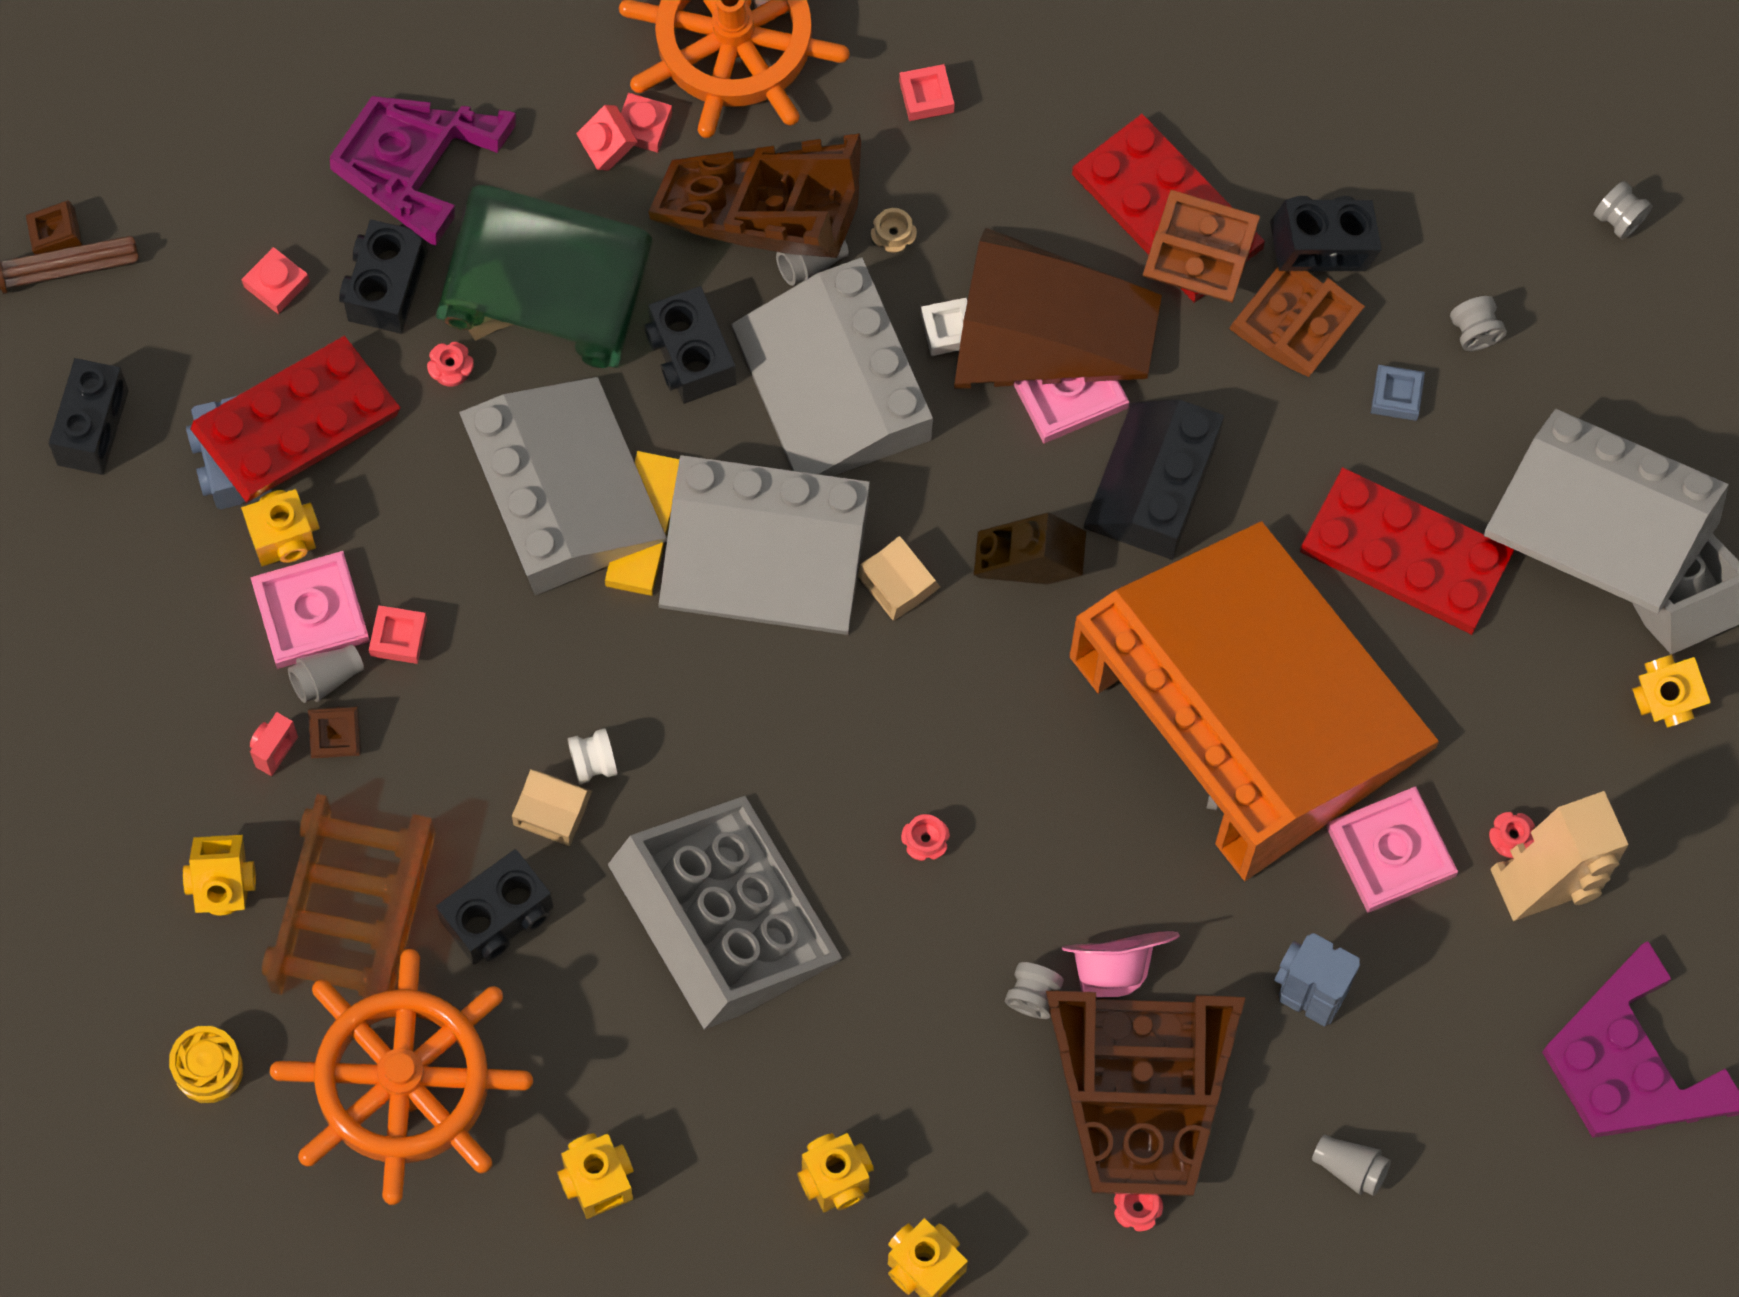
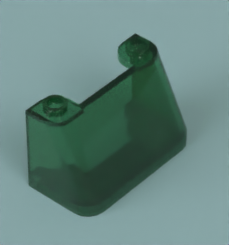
[436,185,653,368]

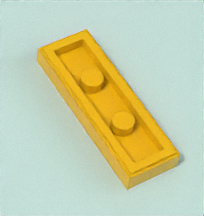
[605,451,680,596]

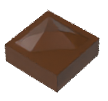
[26,200,82,254]
[308,706,361,758]

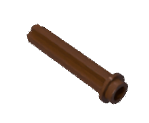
[0,236,139,294]

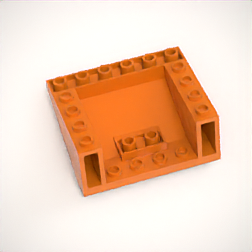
[1070,521,1439,882]

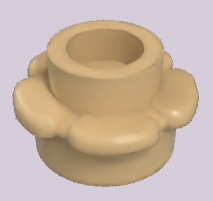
[871,208,917,253]

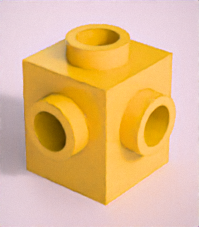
[241,489,320,567]
[1632,654,1711,728]
[183,835,256,916]
[557,1133,634,1219]
[797,1133,874,1213]
[888,1218,968,1297]

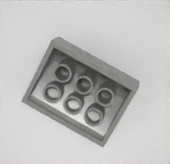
[731,257,933,476]
[459,377,667,596]
[1484,409,1729,614]
[659,455,870,635]
[608,796,842,1030]

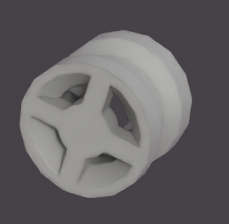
[1593,181,1653,240]
[1450,296,1507,351]
[1005,962,1064,1019]

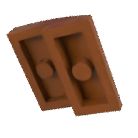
[1143,190,1260,303]
[1229,267,1365,377]

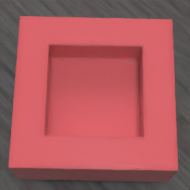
[899,64,955,121]
[621,93,673,153]
[576,105,638,171]
[242,247,310,314]
[369,605,427,664]
[250,712,298,776]

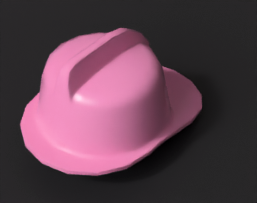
[1062,931,1180,997]

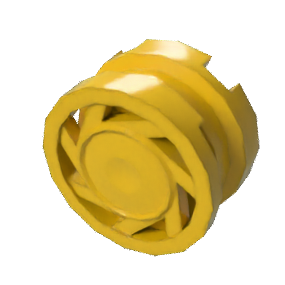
[169,1026,243,1103]

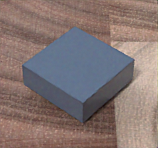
[1370,364,1425,421]

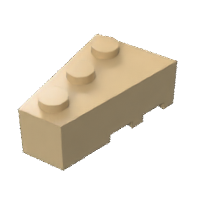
[1490,791,1629,921]

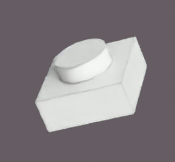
[920,297,967,356]

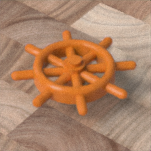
[619,0,850,138]
[270,949,533,1205]

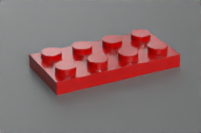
[1072,114,1265,303]
[190,335,401,503]
[1300,467,1514,635]

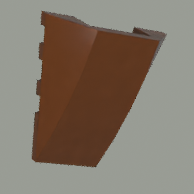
[648,133,861,258]
[954,228,1162,389]
[1046,991,1246,1196]

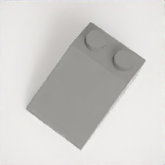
[1632,534,1739,654]

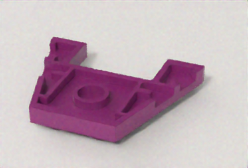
[330,96,516,246]
[1542,941,1739,1138]

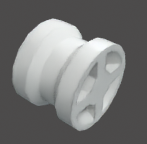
[567,728,617,784]

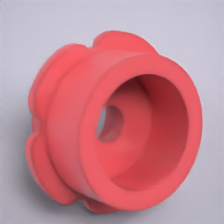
[427,342,474,387]
[1489,812,1535,858]
[901,814,950,861]
[1114,1194,1163,1232]

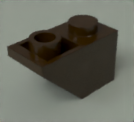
[974,512,1087,585]

